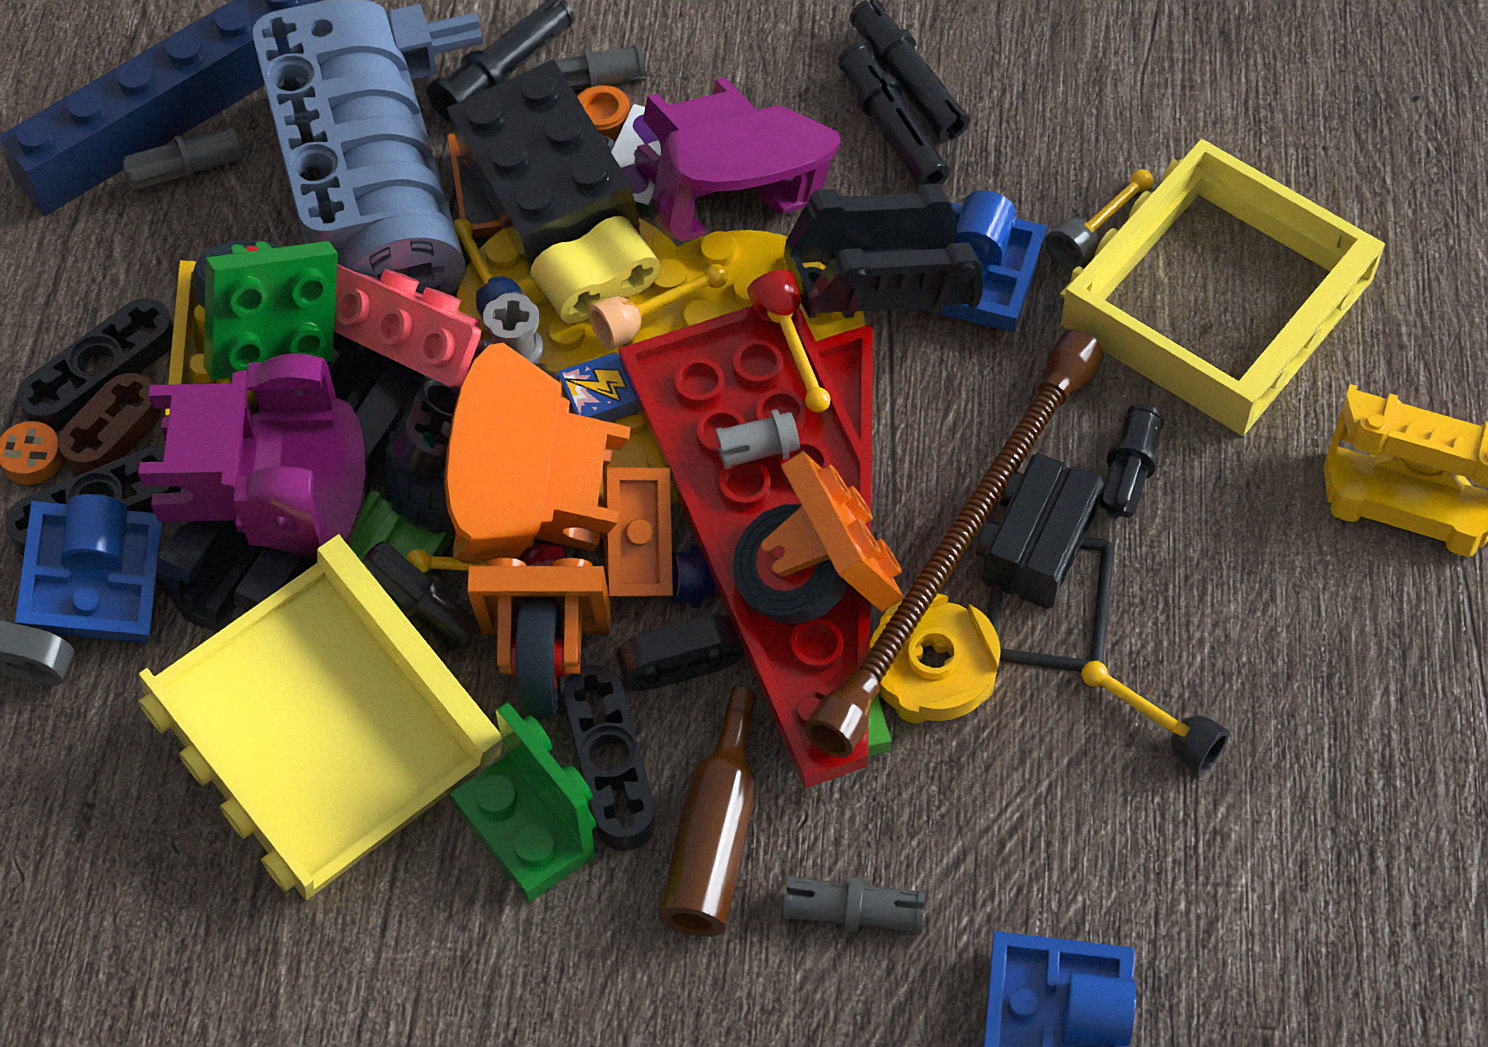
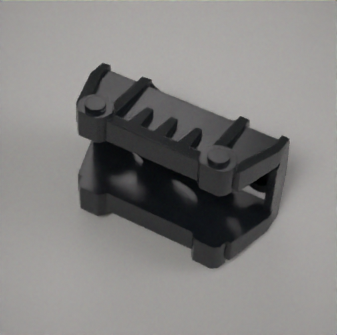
[783,184,983,318]

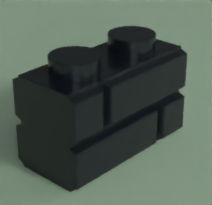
[976,453,1104,609]

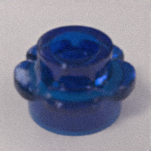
[670,545,716,608]

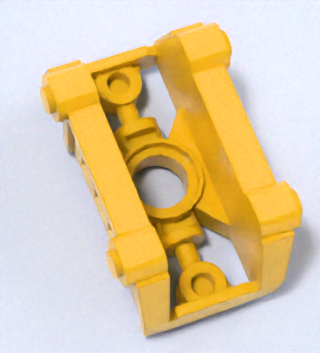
[1323,384,1488,557]

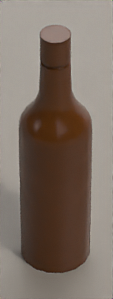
[658,687,757,937]

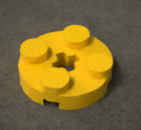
[870,594,1001,724]

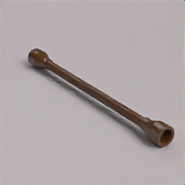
[804,329,1104,758]

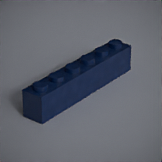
[0,0,321,217]

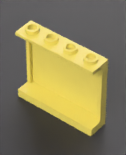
[138,534,502,901]

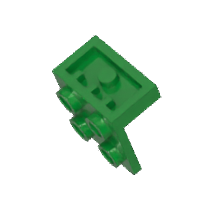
[450,702,597,903]

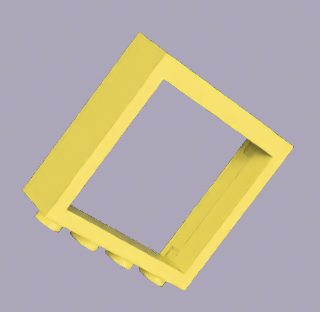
[1060,139,1385,436]

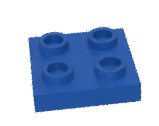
[915,190,1047,333]
[15,494,163,643]
[983,931,1136,1047]

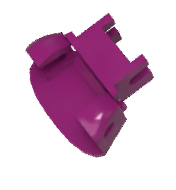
[634,77,841,242]

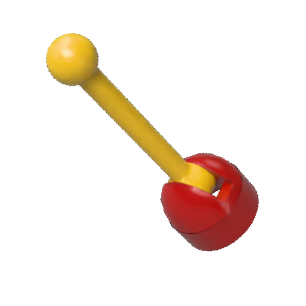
[747,270,830,413]

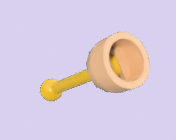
[589,264,728,350]

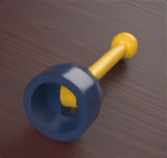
[453,218,524,320]

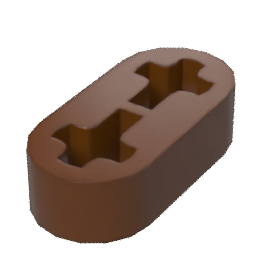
[58,373,161,476]

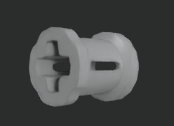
[483,293,543,364]

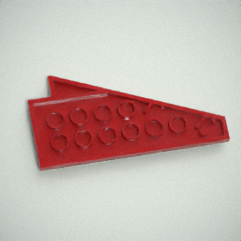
[619,306,873,789]

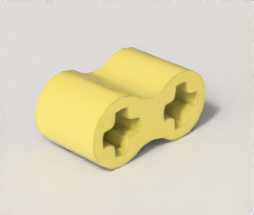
[530,216,661,324]

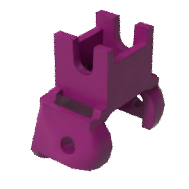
[138,353,367,560]

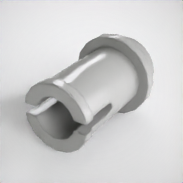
[715,409,800,469]

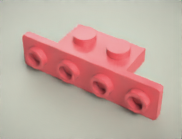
[334,264,481,389]

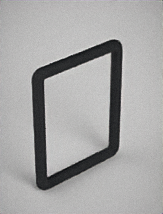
[987,536,1114,672]

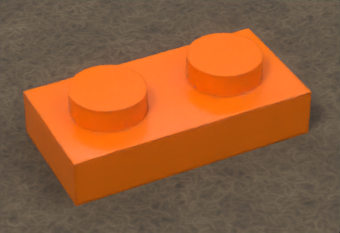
[603,467,673,598]

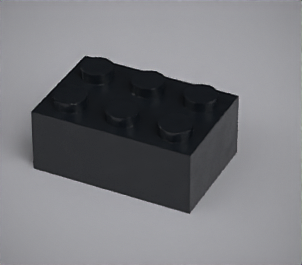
[447,59,640,272]

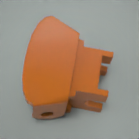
[444,343,631,564]

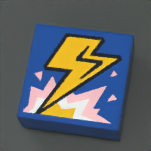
[558,352,639,422]

